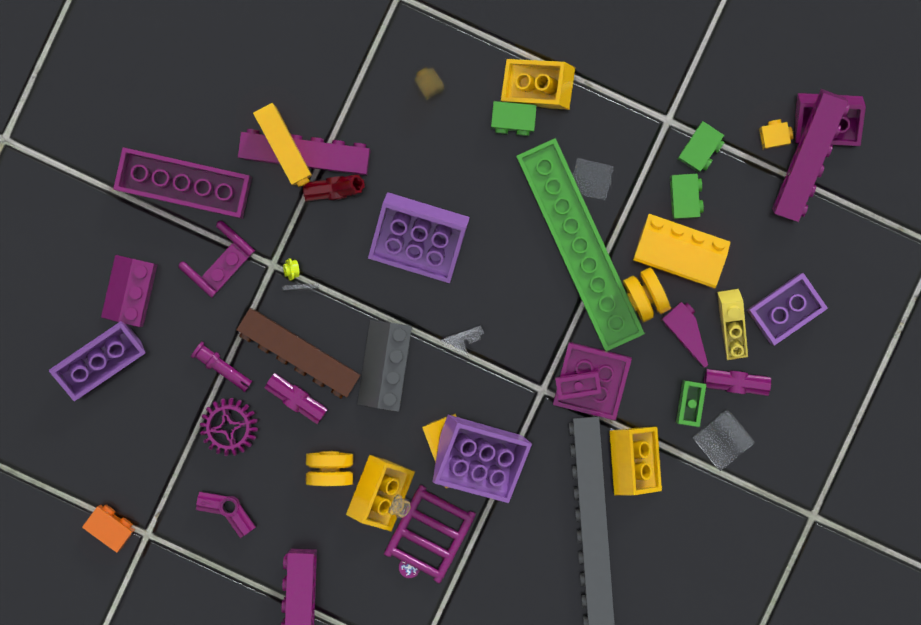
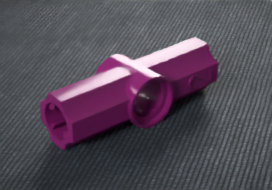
[704,369,771,396]
[264,373,328,424]

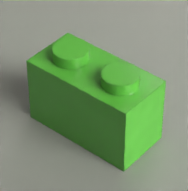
[491,101,537,136]
[677,121,724,173]
[670,174,704,219]
[676,380,707,427]

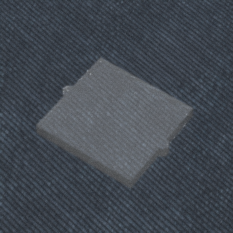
[572,158,614,201]
[282,283,319,291]

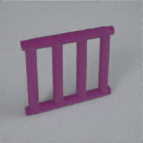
[384,485,476,584]

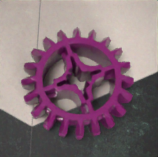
[200,398,258,456]

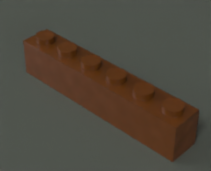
[237,308,361,399]

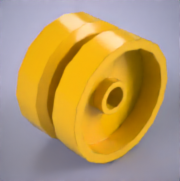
[623,267,671,322]
[306,451,353,486]

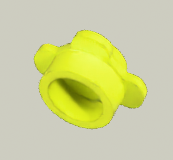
[283,258,299,281]

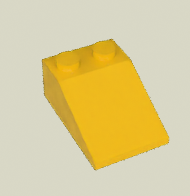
[501,59,575,110]

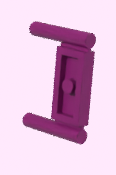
[178,220,255,298]

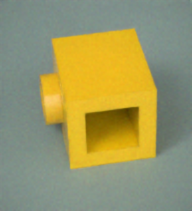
[759,119,793,149]

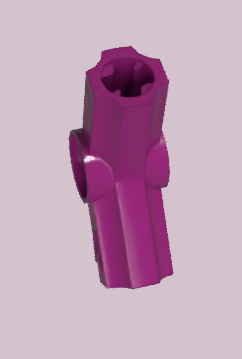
[196,491,256,538]

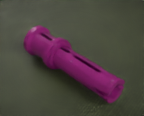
[191,341,252,392]

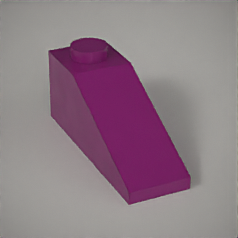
[661,302,708,368]

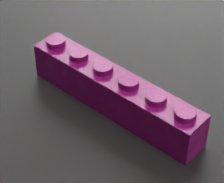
[772,89,849,222]
[238,129,371,176]

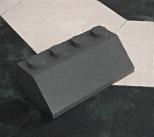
[357,319,413,412]

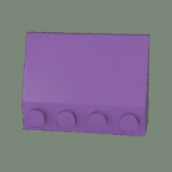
[368,192,470,283]
[433,415,532,503]

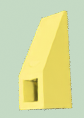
[717,289,748,360]

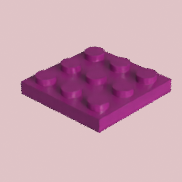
[553,342,632,421]

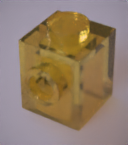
[414,67,445,100]

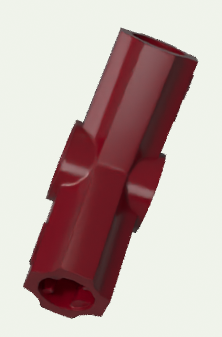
[303,175,365,201]

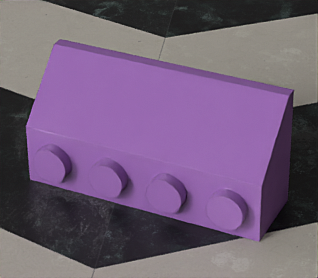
[49,321,146,401]

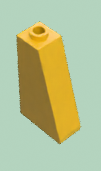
[253,103,312,187]

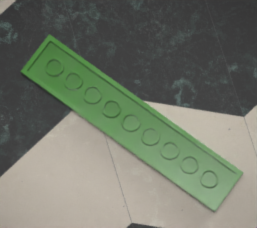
[516,138,645,351]

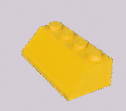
[633,214,730,288]

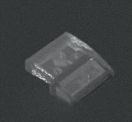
[693,409,755,471]

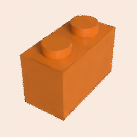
[82,505,135,553]

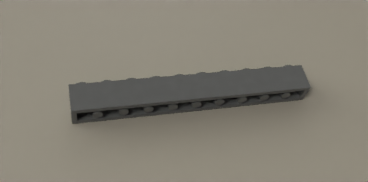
[569,416,615,625]

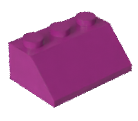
[795,93,866,146]
[101,255,158,327]

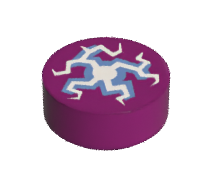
[399,561,420,578]

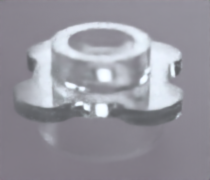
[388,495,411,518]

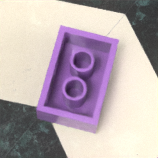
[747,273,828,346]

